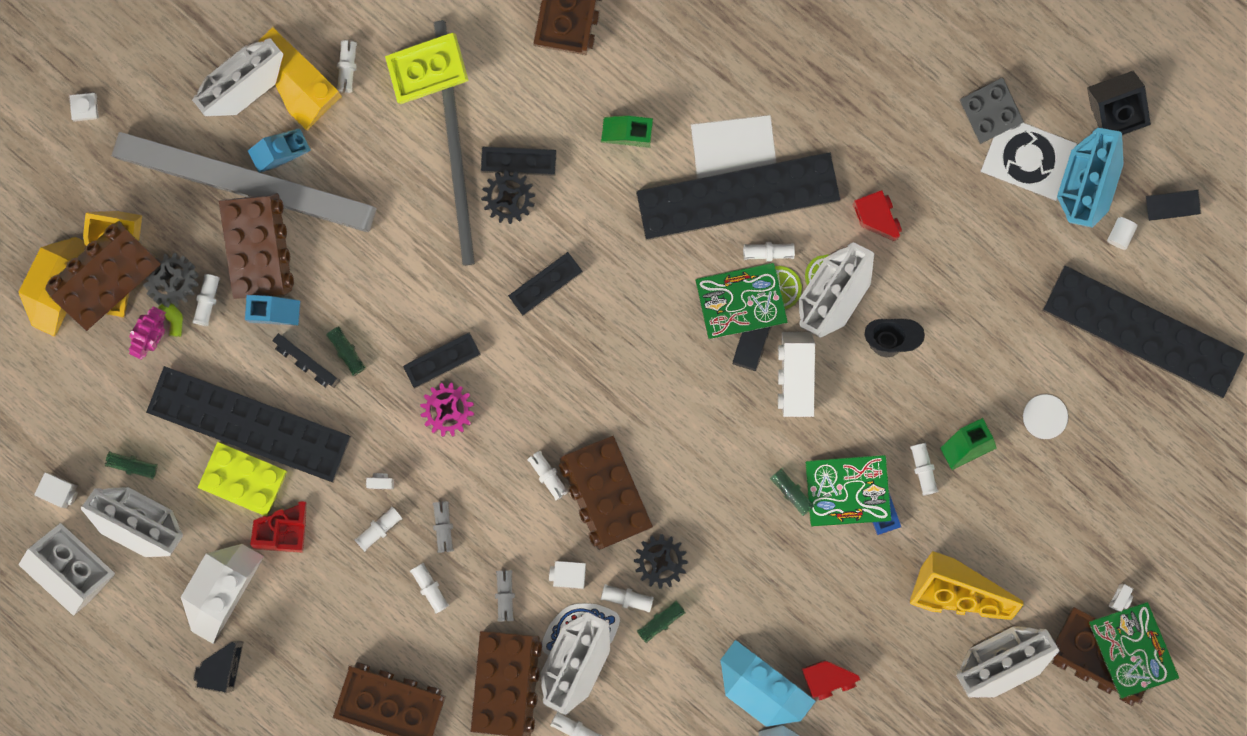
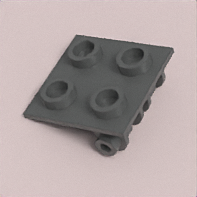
[960,77,1024,144]

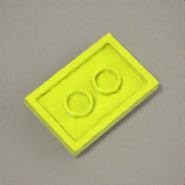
[385,33,469,104]
[198,442,287,517]

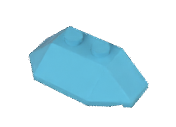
[1057,128,1124,228]
[720,640,816,727]

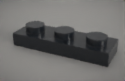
[481,147,557,176]
[508,252,583,316]
[403,332,481,389]
[272,333,340,388]

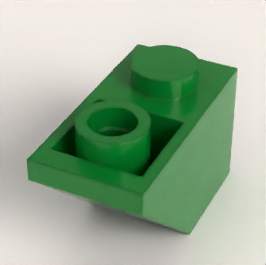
[601,116,653,148]
[940,418,997,470]

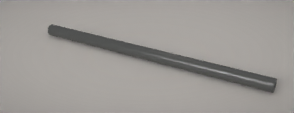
[434,20,475,266]

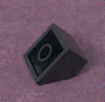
[1087,70,1151,135]
[194,641,244,693]

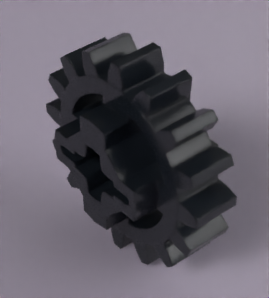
[481,169,536,224]
[634,534,688,589]

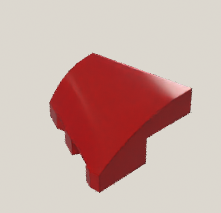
[250,501,307,553]

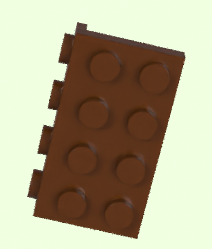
[533,0,602,56]
[219,193,294,299]
[45,221,161,331]
[559,435,653,550]
[1052,607,1146,706]
[471,631,542,736]
[333,662,446,736]

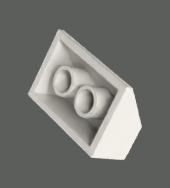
[19,523,115,616]

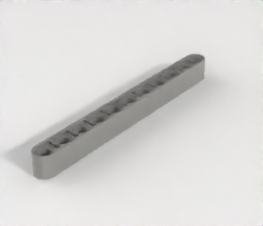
[111,132,377,232]

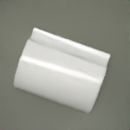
[1107,217,1137,250]

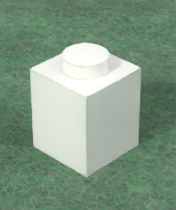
[34,472,78,508]
[549,561,586,589]

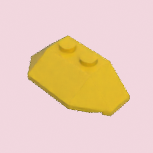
[18,237,86,337]

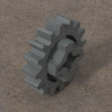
[143,253,199,307]

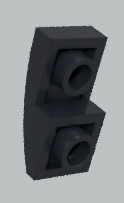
[1146,189,1202,221]
[732,326,772,371]

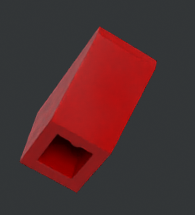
[852,190,902,241]
[801,660,860,701]

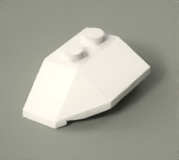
[192,38,283,116]
[799,242,874,338]
[81,487,183,557]
[181,544,264,644]
[540,612,610,715]
[956,626,1059,697]

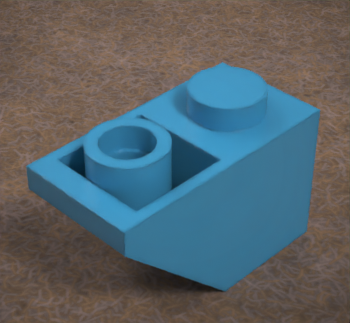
[248,128,310,172]
[245,295,301,326]

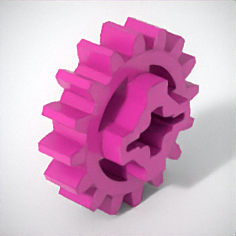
[129,306,166,360]
[420,383,475,437]

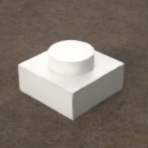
[70,93,98,121]
[366,473,394,489]
[1108,584,1133,611]

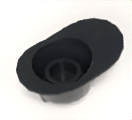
[864,319,925,358]

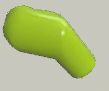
[158,303,183,337]

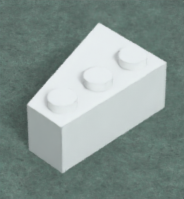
[778,332,815,417]

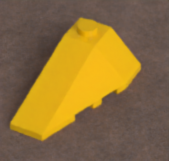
[256,27,342,131]
[83,211,142,317]
[910,551,1024,620]

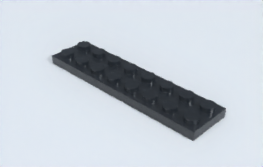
[636,152,841,241]
[1042,266,1245,399]
[146,366,351,483]

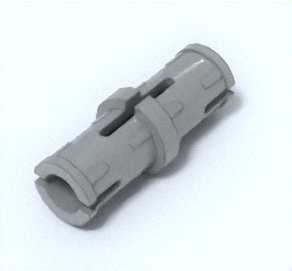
[433,501,454,553]
[495,570,515,621]

